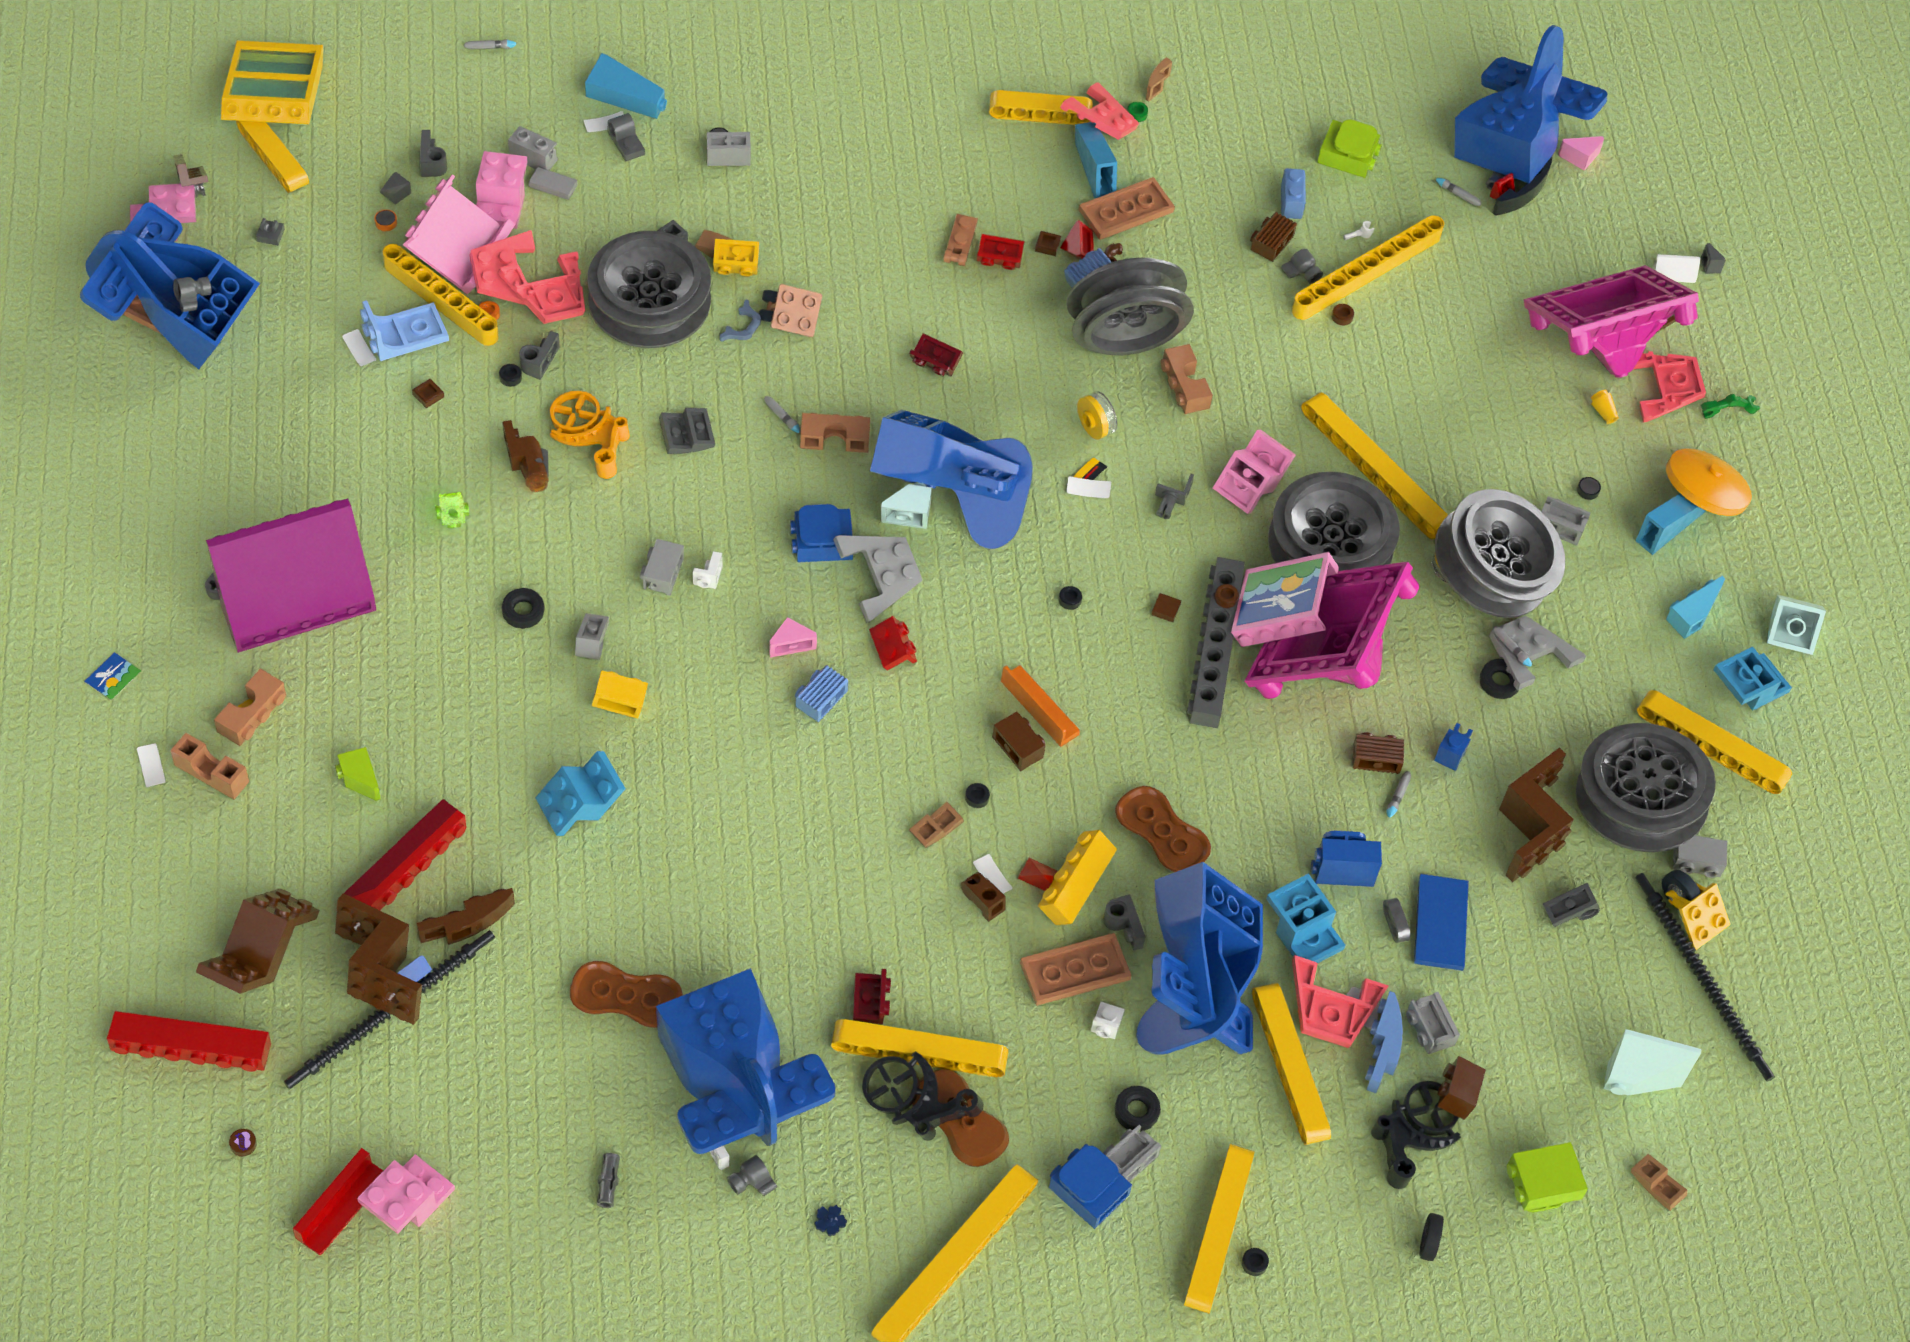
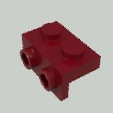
[909,333,963,377]
[853,969,891,1025]

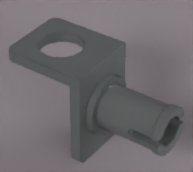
[1155,474,1194,519]

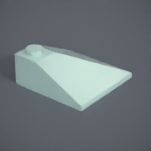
[1603,1029,1701,1095]

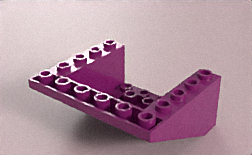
[206,498,376,653]

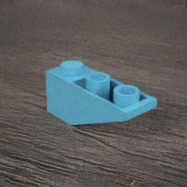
[1666,576,1725,639]

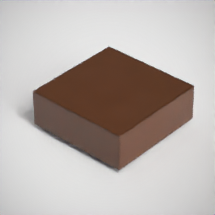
[1035,231,1062,257]
[412,379,444,408]
[1152,593,1182,622]

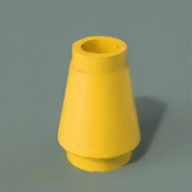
[1591,390,1619,424]

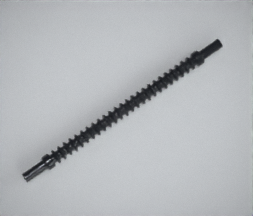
[1635,873,1775,1082]
[284,930,495,1090]

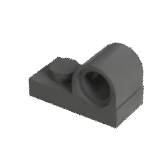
[607,113,645,162]
[420,130,447,177]
[519,331,560,380]
[1543,883,1600,927]
[1103,894,1146,951]

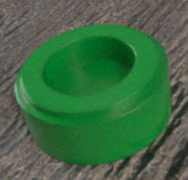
[1127,102,1148,122]

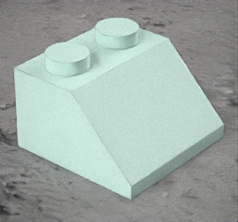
[881,483,932,529]
[1767,595,1826,655]

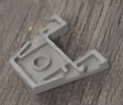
[833,535,922,623]
[1489,616,1586,691]

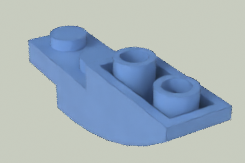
[1365,991,1403,1093]

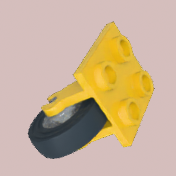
[1661,870,1730,950]

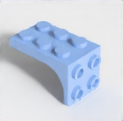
[360,300,449,361]

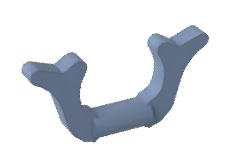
[720,299,761,341]

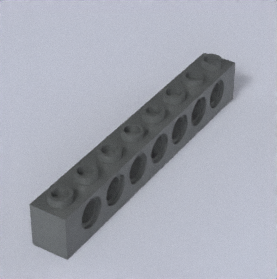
[1187,557,1245,729]

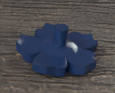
[815,1205,847,1236]

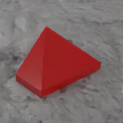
[1060,220,1094,260]
[1018,858,1058,891]

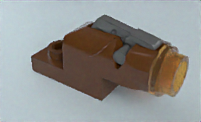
[502,420,549,492]

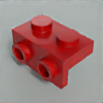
[977,234,1025,270]
[869,616,917,671]

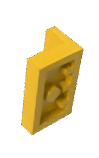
[713,239,759,276]

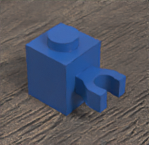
[1434,723,1473,771]

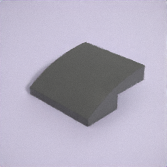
[659,408,715,454]

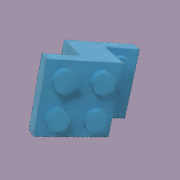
[1713,647,1792,711]
[535,751,626,836]
[1266,873,1345,963]

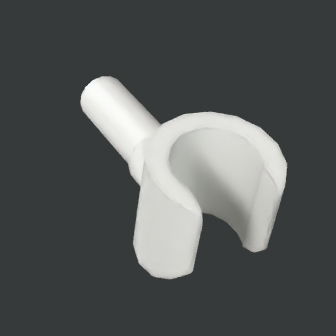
[1343,221,1374,240]

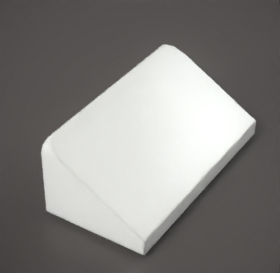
[1652,254,1700,283]

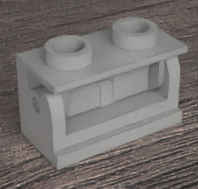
[508,126,558,170]
[707,132,751,166]
[1541,496,1591,545]
[640,539,684,596]
[1672,836,1727,878]
[1406,992,1460,1054]
[1103,1125,1161,1182]

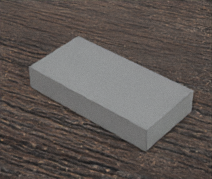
[529,167,578,200]

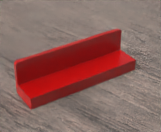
[293,1148,384,1255]

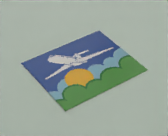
[84,652,141,700]

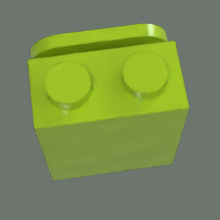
[1317,119,1382,178]
[1506,1142,1588,1212]

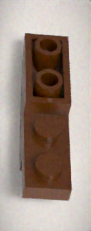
[417,888,515,945]

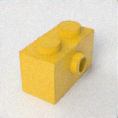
[591,670,648,719]

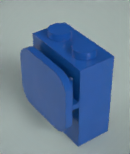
[790,504,853,562]
[1311,831,1382,887]
[1049,1144,1132,1229]

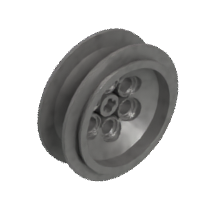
[588,231,711,348]
[1066,258,1194,355]
[1268,472,1400,571]
[1435,489,1565,618]
[1576,723,1716,852]

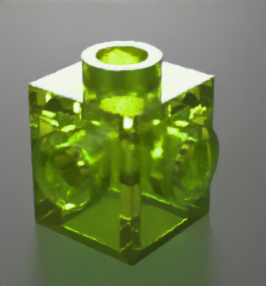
[435,492,470,528]

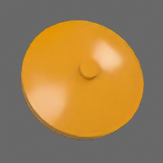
[1666,449,1752,516]

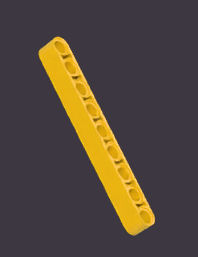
[1292,215,1444,320]
[1301,392,1448,539]
[871,1164,1038,1342]

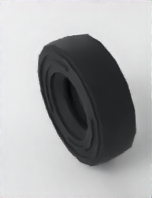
[502,588,545,629]
[1480,658,1519,699]
[1114,1086,1161,1132]
[1419,1213,1444,1261]

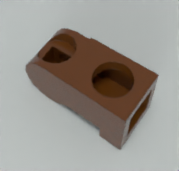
[960,872,1006,922]

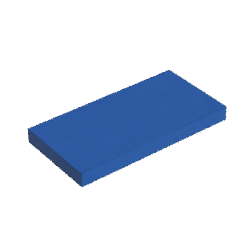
[1414,874,1469,971]

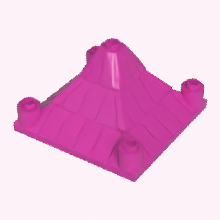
[1523,265,1699,378]
[1244,561,1419,699]

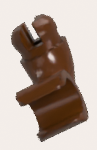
[1104,243,1123,262]

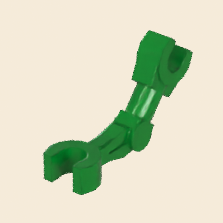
[1700,394,1760,419]

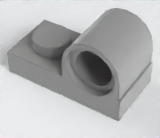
[575,613,609,660]

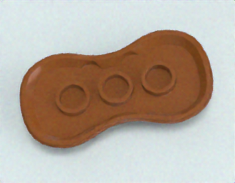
[1115,786,1211,872]
[570,961,683,1028]
[911,1068,1009,1167]

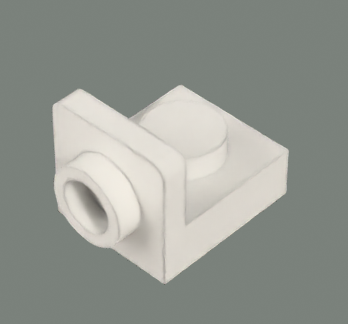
[693,551,723,589]
[1091,1002,1125,1039]

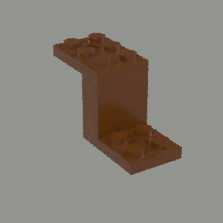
[1499,747,1574,882]
[196,889,320,994]
[335,893,422,1025]

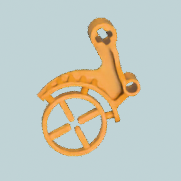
[550,391,630,479]

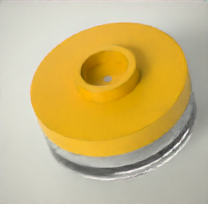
[1077,391,1117,440]

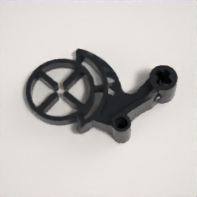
[862,1051,984,1141]
[1371,1081,1461,1189]

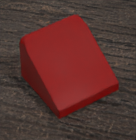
[1490,173,1515,199]

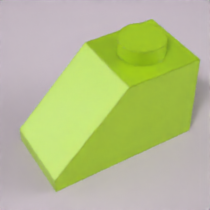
[335,747,381,801]

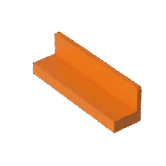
[1001,665,1080,747]

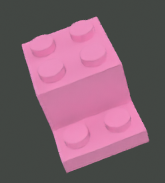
[476,151,527,229]
[130,183,196,241]
[1213,429,1296,514]
[357,1154,455,1234]

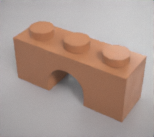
[1161,344,1213,414]
[800,413,870,453]
[214,668,286,746]
[170,733,249,800]

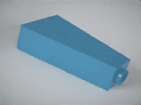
[585,53,667,119]
[1075,122,1117,199]
[1636,494,1706,555]

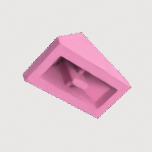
[1558,136,1604,171]
[769,617,817,658]

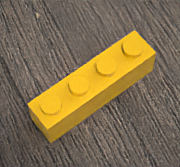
[1038,830,1117,925]

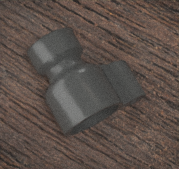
[1281,249,1323,284]
[173,277,211,312]
[727,1155,777,1196]

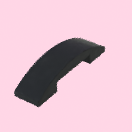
[1492,157,1552,215]

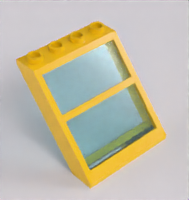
[221,40,323,125]

